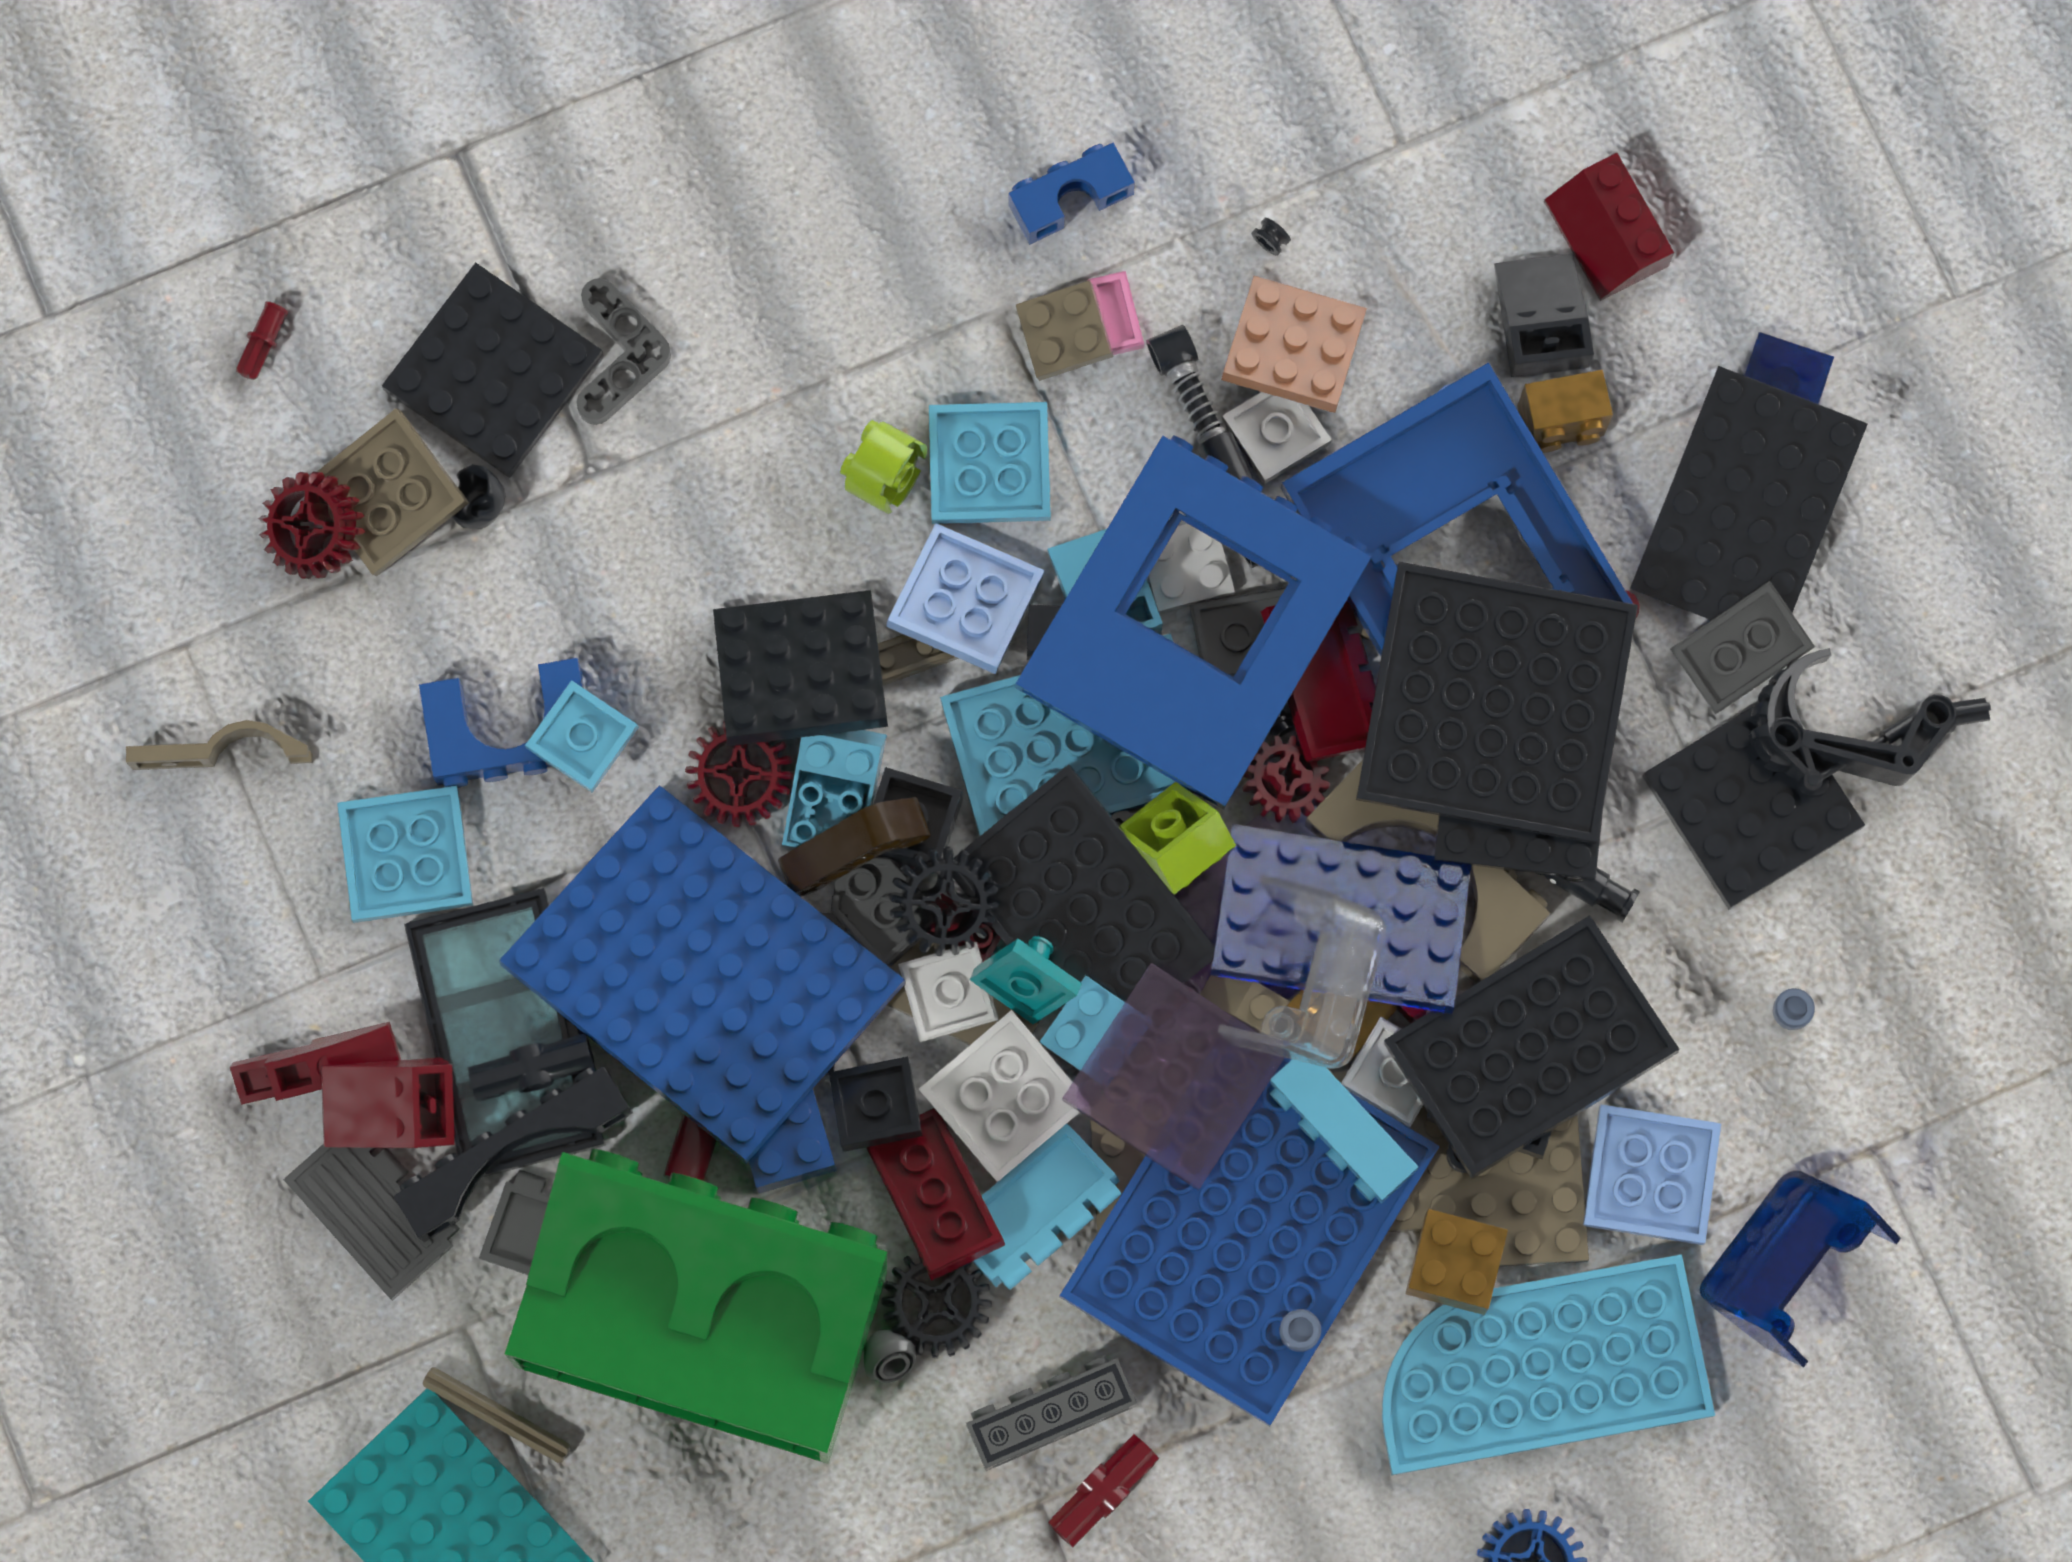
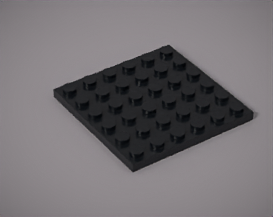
[1356,562,1638,844]

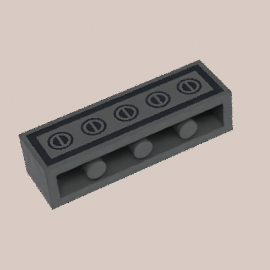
[966,1355,1137,1471]

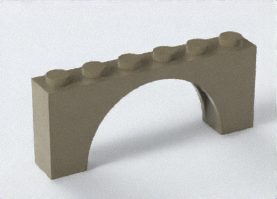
[1305,760,1550,984]

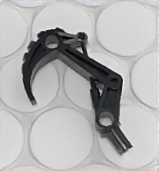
[1749,648,1991,795]

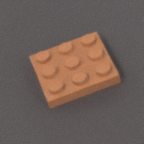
[1221,276,1367,413]

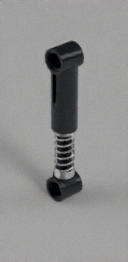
[1146,325,1258,568]

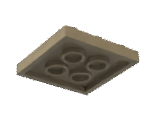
[317,408,469,576]

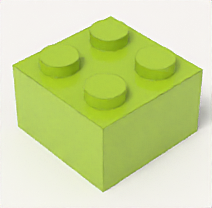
[1120,782,1236,895]

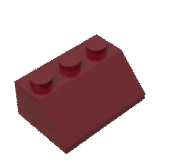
[1544,153,1675,301]

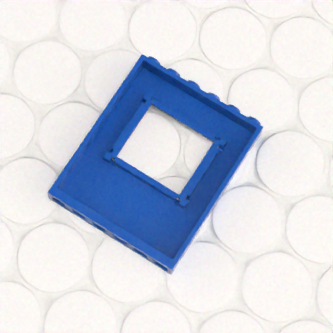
[1281,362,1633,656]
[1015,435,1371,810]

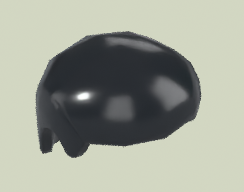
[452,464,506,529]

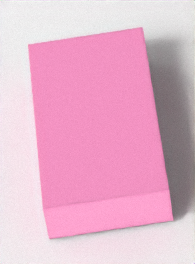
[1087,271,1144,355]

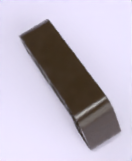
[778,797,931,897]

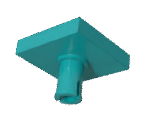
[970,936,1082,1024]

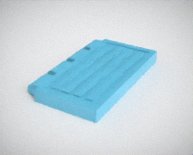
[972,1124,1122,1290]

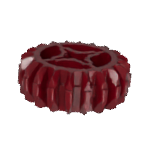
[258,471,365,579]
[685,721,795,827]

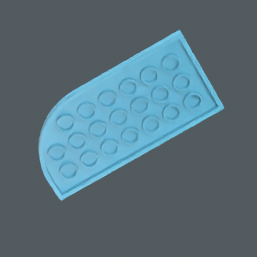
[1382,1254,1715,1476]

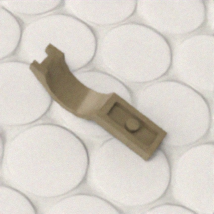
[126,720,313,770]

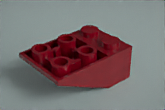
[321,1057,455,1148]

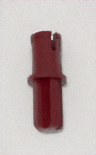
[236,301,288,380]

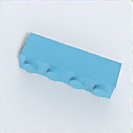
[1270,1047,1418,1204]

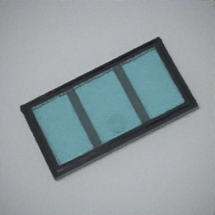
[404,888,606,1178]

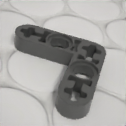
[576,278,671,425]

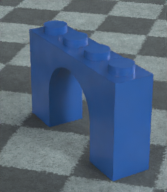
[419,658,584,788]

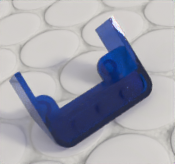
[1700,1170,1901,1368]

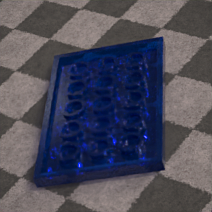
[1210,824,1471,1014]

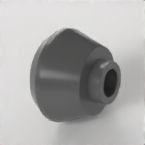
[864,1330,917,1383]

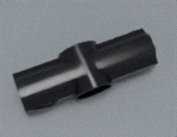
[468,1034,595,1102]

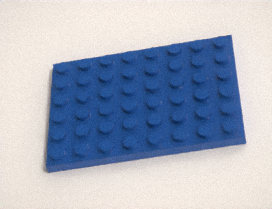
[499,785,905,1164]
[1059,1019,1439,1427]

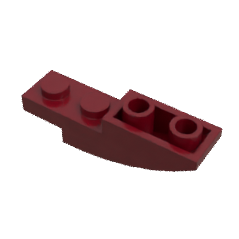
[229,1022,401,1105]

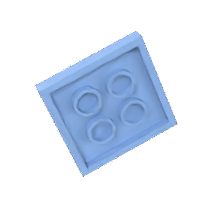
[886,523,1044,674]
[1583,1104,1721,1245]

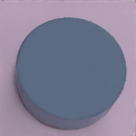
[1773,988,1815,1030]
[1279,1309,1321,1352]

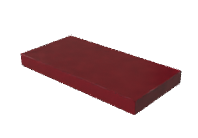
[866,1108,1005,1281]

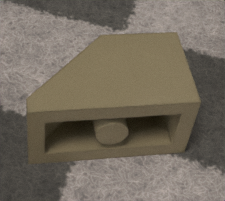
[1196,967,1289,1041]

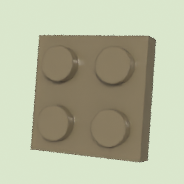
[1016,280,1114,381]

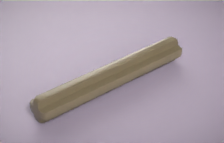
[423,1367,571,1463]

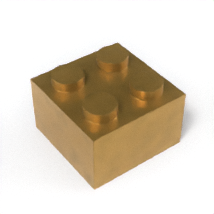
[1517,370,1613,453]
[1405,1209,1508,1315]

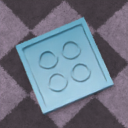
[929,402,1051,524]
[337,786,474,923]

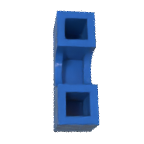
[1008,142,1135,245]

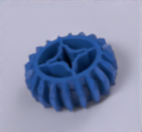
[1476,1509,1587,1562]

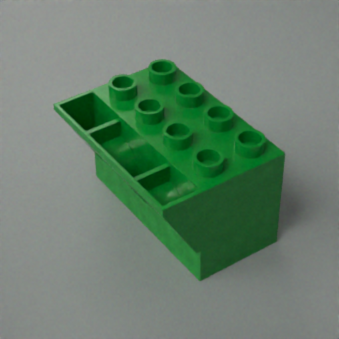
[504,1149,887,1464]

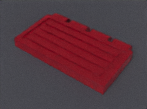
[1261,601,1376,763]

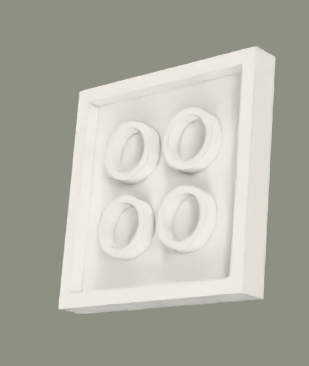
[919,1010,1090,1182]

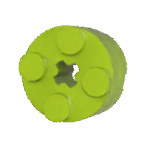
[840,420,927,514]

